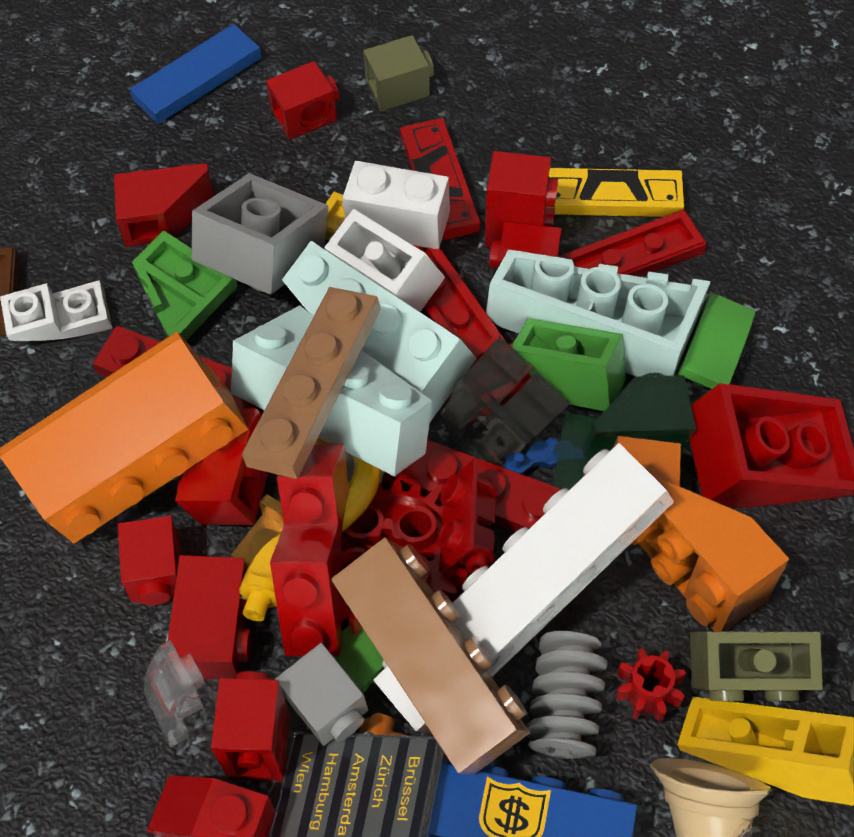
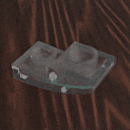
[144,640,205,747]

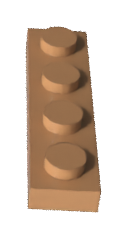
[242,287,381,479]

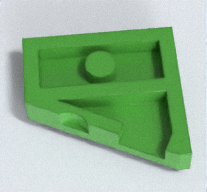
[132,230,238,340]

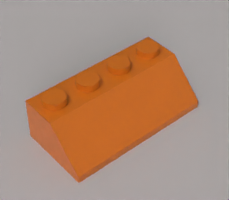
[0,331,248,544]

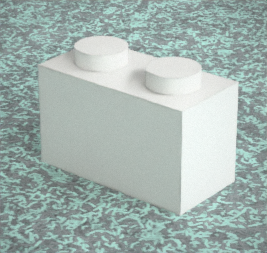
[342,161,450,250]
[324,209,445,312]

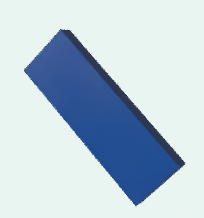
[129,24,262,124]

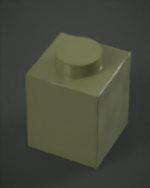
[363,35,434,111]

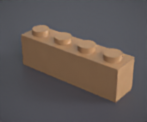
[331,537,530,775]

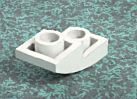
[0,280,113,341]

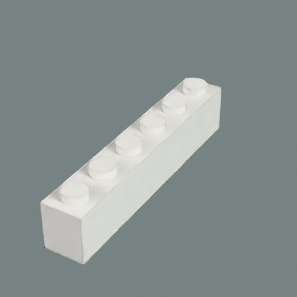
[373,443,674,734]

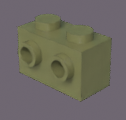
[690,632,823,701]

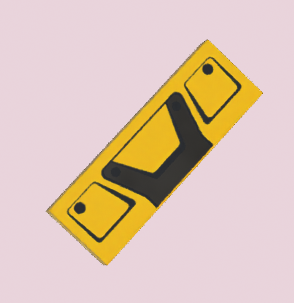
[547,168,684,217]

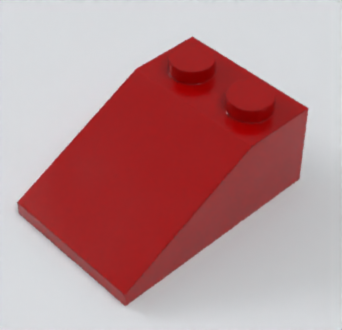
[683,383,854,508]

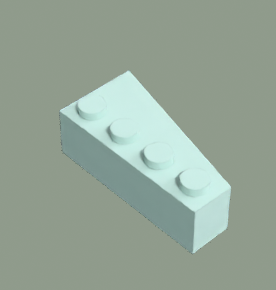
[282,241,477,422]
[486,249,711,388]
[231,306,432,476]

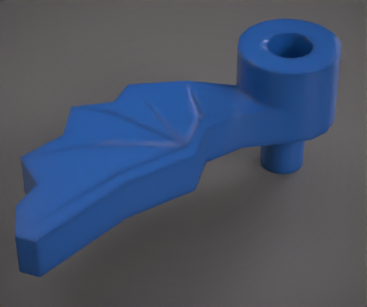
[503,437,587,475]

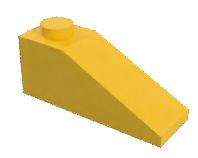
[677,697,854,806]

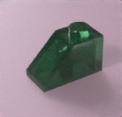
[582,372,696,457]

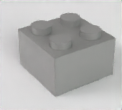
[191,173,328,295]

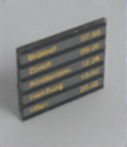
[270,732,444,837]

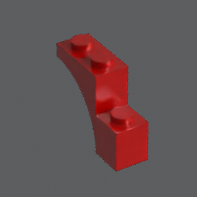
[270,444,349,656]

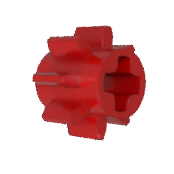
[616,648,686,722]

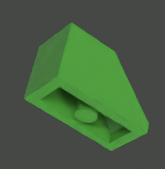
[510,318,626,412]

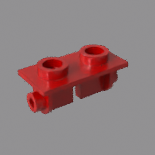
[437,459,497,574]

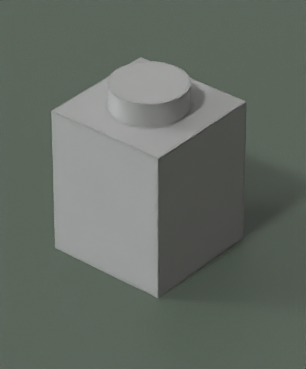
[275,643,368,746]

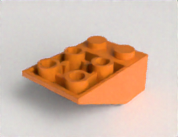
[631,475,789,632]

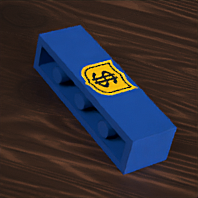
[426,755,637,837]

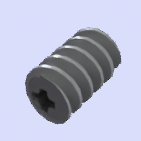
[527,631,608,759]

